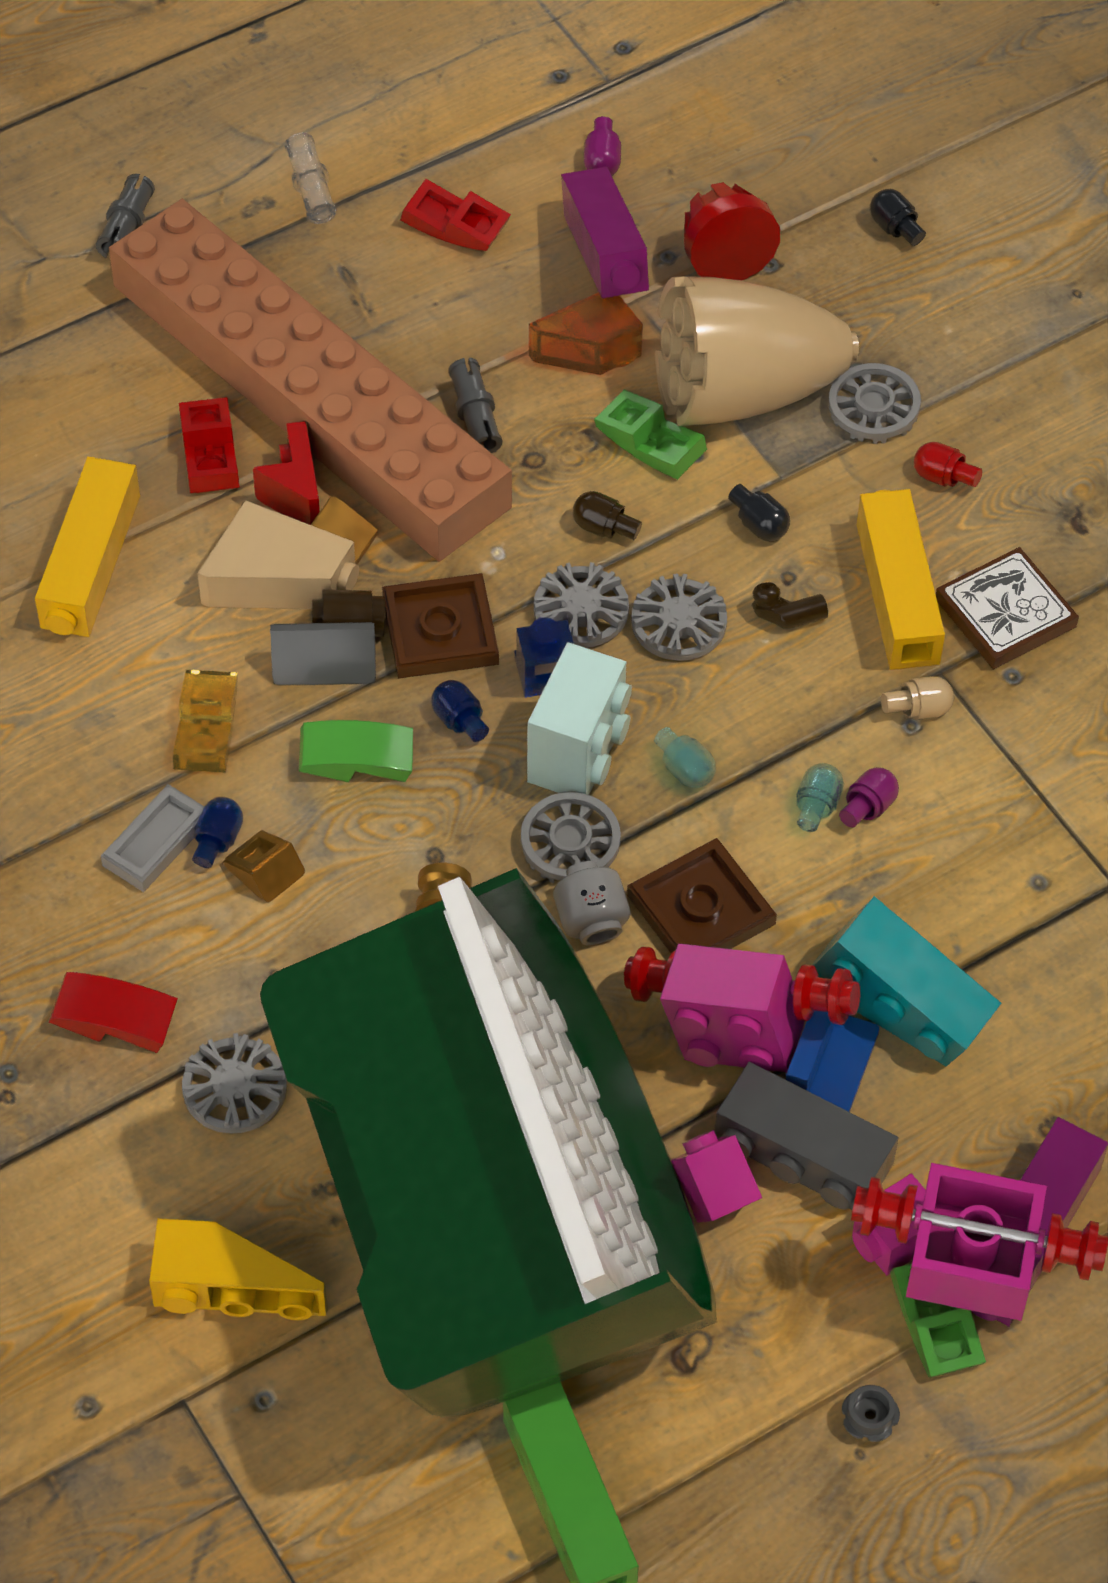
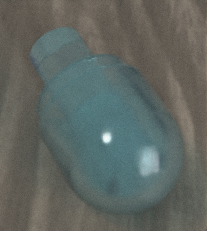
[654,727,716,788]
[796,763,844,832]

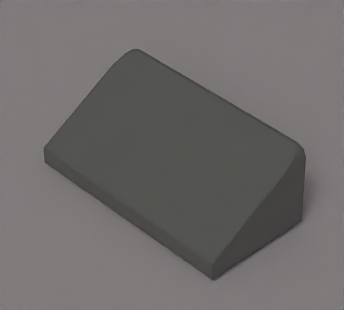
[270,622,376,685]

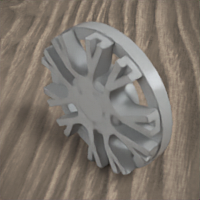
[828,363,921,444]
[534,562,629,648]
[631,574,727,661]
[521,792,621,883]
[182,1033,287,1134]

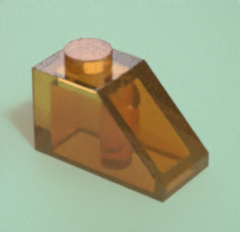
[529,292,643,375]

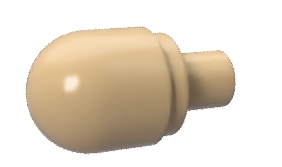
[881,676,954,720]

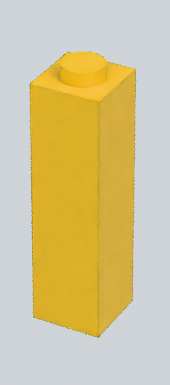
[35,456,140,637]
[856,489,945,670]

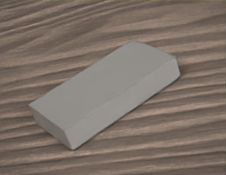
[101,784,211,892]

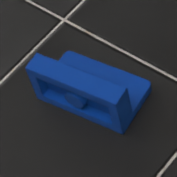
[786,1011,879,1112]

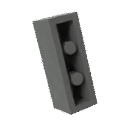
[715,1062,899,1210]

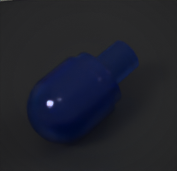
[431,680,489,742]
[192,797,244,868]

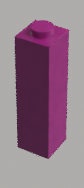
[561,167,649,298]
[971,1117,1108,1327]

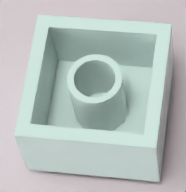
[527,642,632,795]

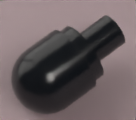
[870,189,926,246]
[728,484,790,541]

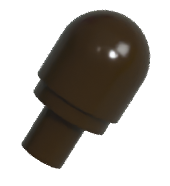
[573,491,642,540]

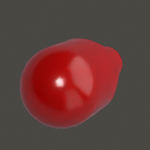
[914,442,983,487]

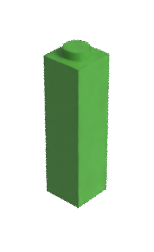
[503,1382,639,1583]

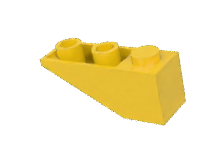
[149,1218,327,1320]

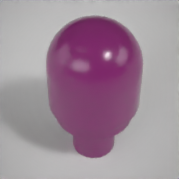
[584,116,621,176]
[839,767,899,828]

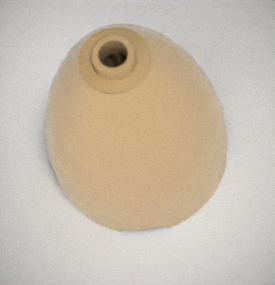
[655,276,859,426]

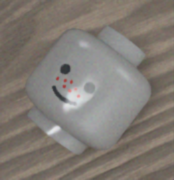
[553,861,631,945]

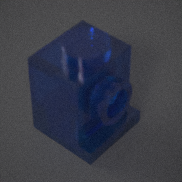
[514,618,574,698]

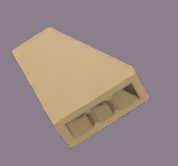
[197,500,360,609]

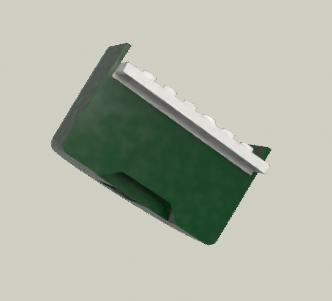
[260,868,717,1417]

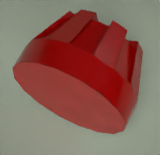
[684,182,780,281]

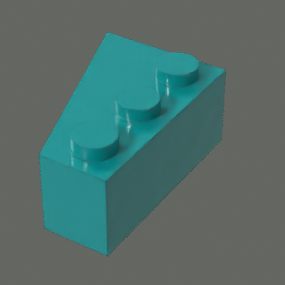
[812,896,1002,1067]

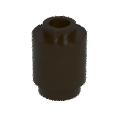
[312,590,385,637]

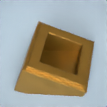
[311,495,378,565]
[223,830,305,902]

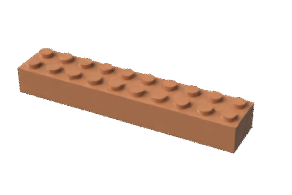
[109,198,512,562]

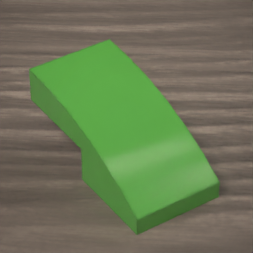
[594,389,707,480]
[299,720,413,782]
[890,1264,986,1378]

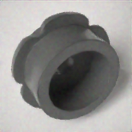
[842,1385,900,1442]

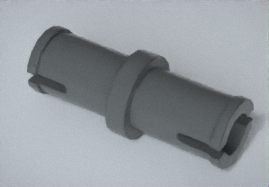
[96,174,155,258]
[448,358,503,453]

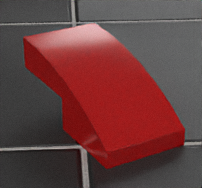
[400,179,511,251]
[179,397,240,494]
[49,972,178,1053]

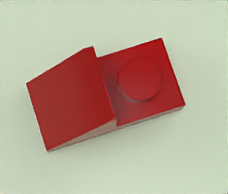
[253,421,320,525]

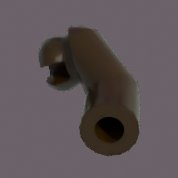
[752,582,828,629]

